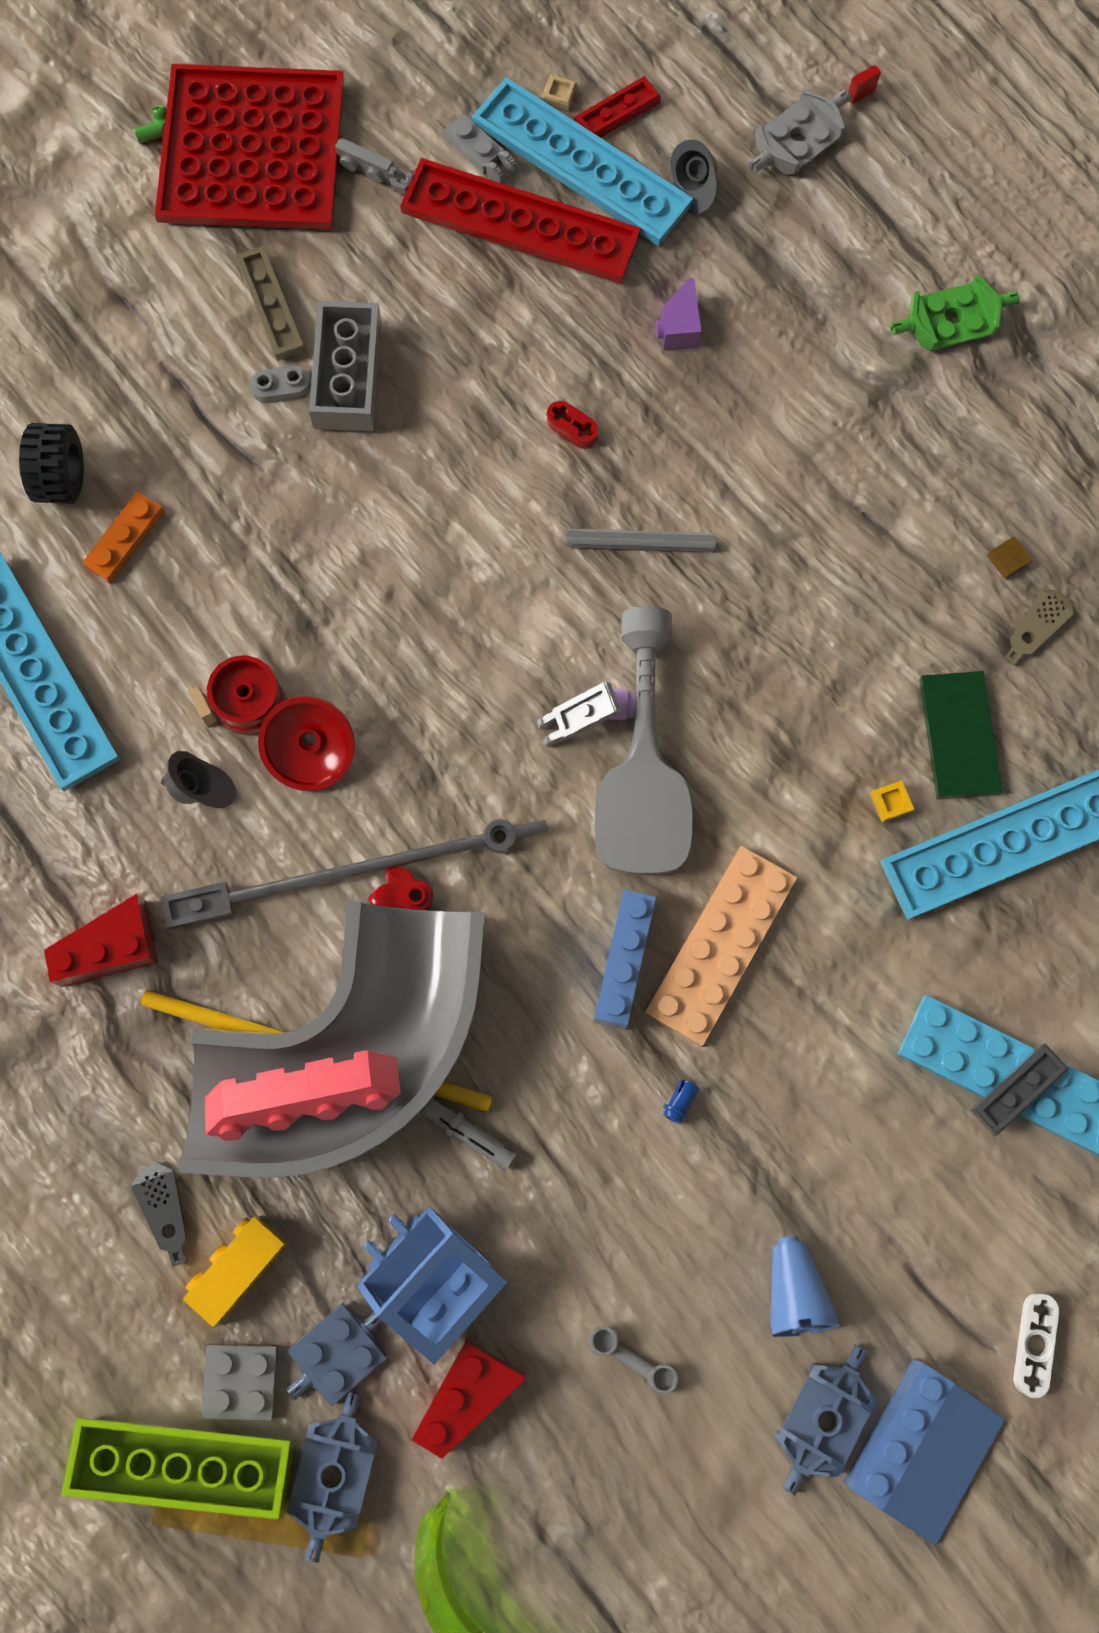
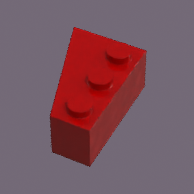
[44,894,158,987]

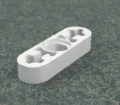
[1013,1293,1059,1398]

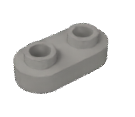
[249,365,311,403]

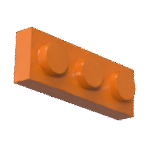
[82,491,165,583]

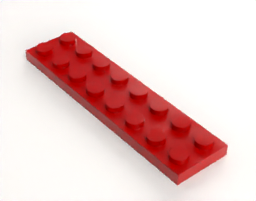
[400,158,641,284]

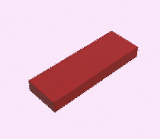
[574,76,661,138]

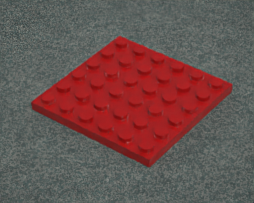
[154,63,345,230]

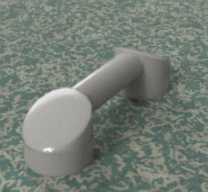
[589,1326,678,1394]

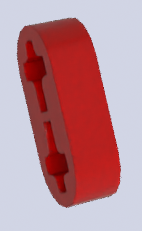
[547,401,598,449]

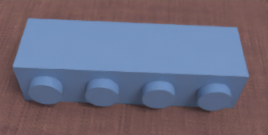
[593,889,656,1030]

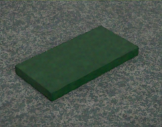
[919,671,1002,799]

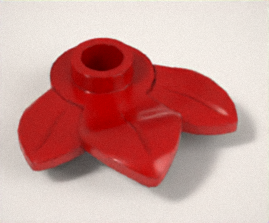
[368,867,433,910]

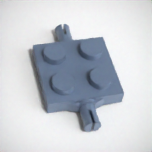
[286,1302,387,1406]

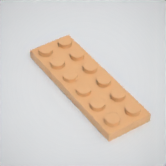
[644,846,797,1047]

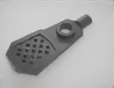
[131,1162,187,1266]

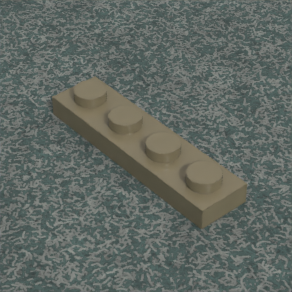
[236,246,305,361]

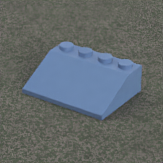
[844,1358,1005,1545]

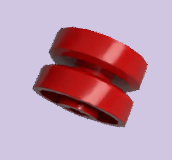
[206,655,284,736]

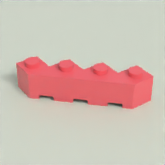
[205,1050,401,1141]

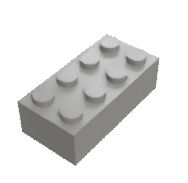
[309,301,382,431]

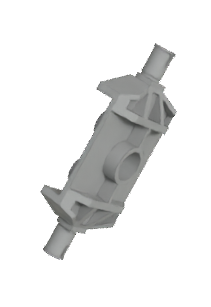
[748,89,851,175]

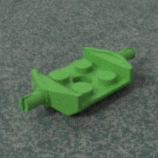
[890,275,1020,351]

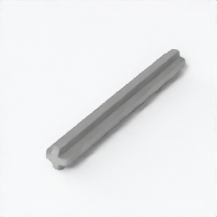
[565,529,717,552]

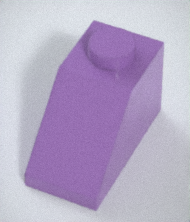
[656,278,702,350]

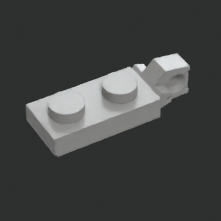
[335,138,413,194]

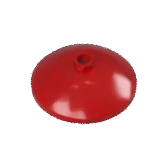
[258,696,355,791]

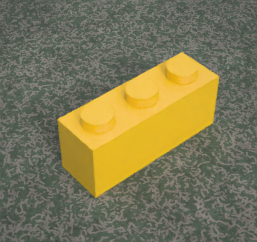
[182,1216,289,1328]

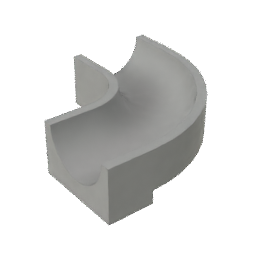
[178,901,485,1178]

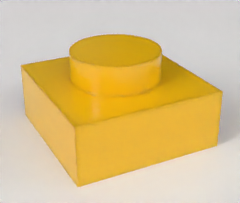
[870,780,914,823]

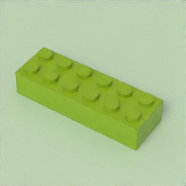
[61,1418,295,1520]

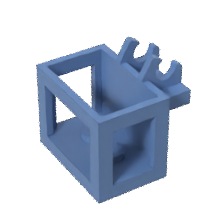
[356,1206,508,1365]

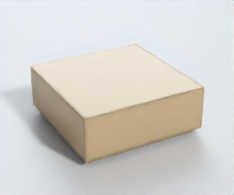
[542,74,577,112]
[188,686,218,727]

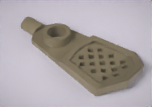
[1005,589,1074,665]

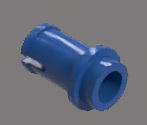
[663,1079,700,1125]

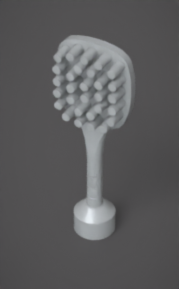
[594,606,693,875]

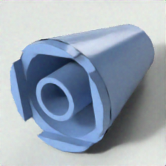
[770,1236,840,1337]

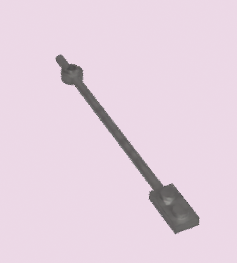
[161,819,549,930]

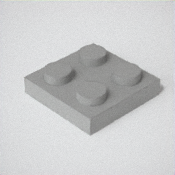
[201,1344,278,1421]

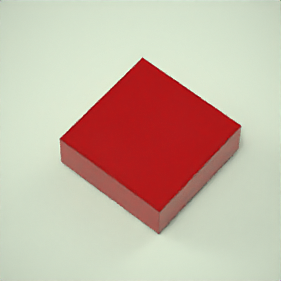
[848,65,881,105]

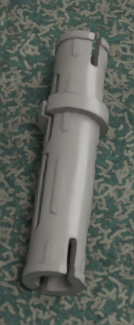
[421,1097,517,1171]

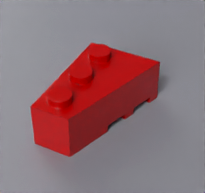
[411,1338,527,1459]

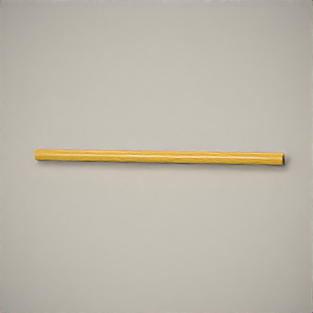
[141,990,493,1113]

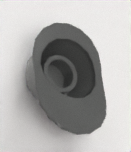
[670,139,717,214]
[161,751,236,808]

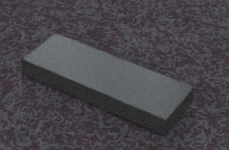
[970,1043,1069,1136]

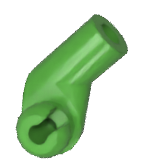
[134,105,166,144]

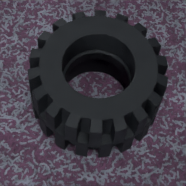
[19,423,84,504]

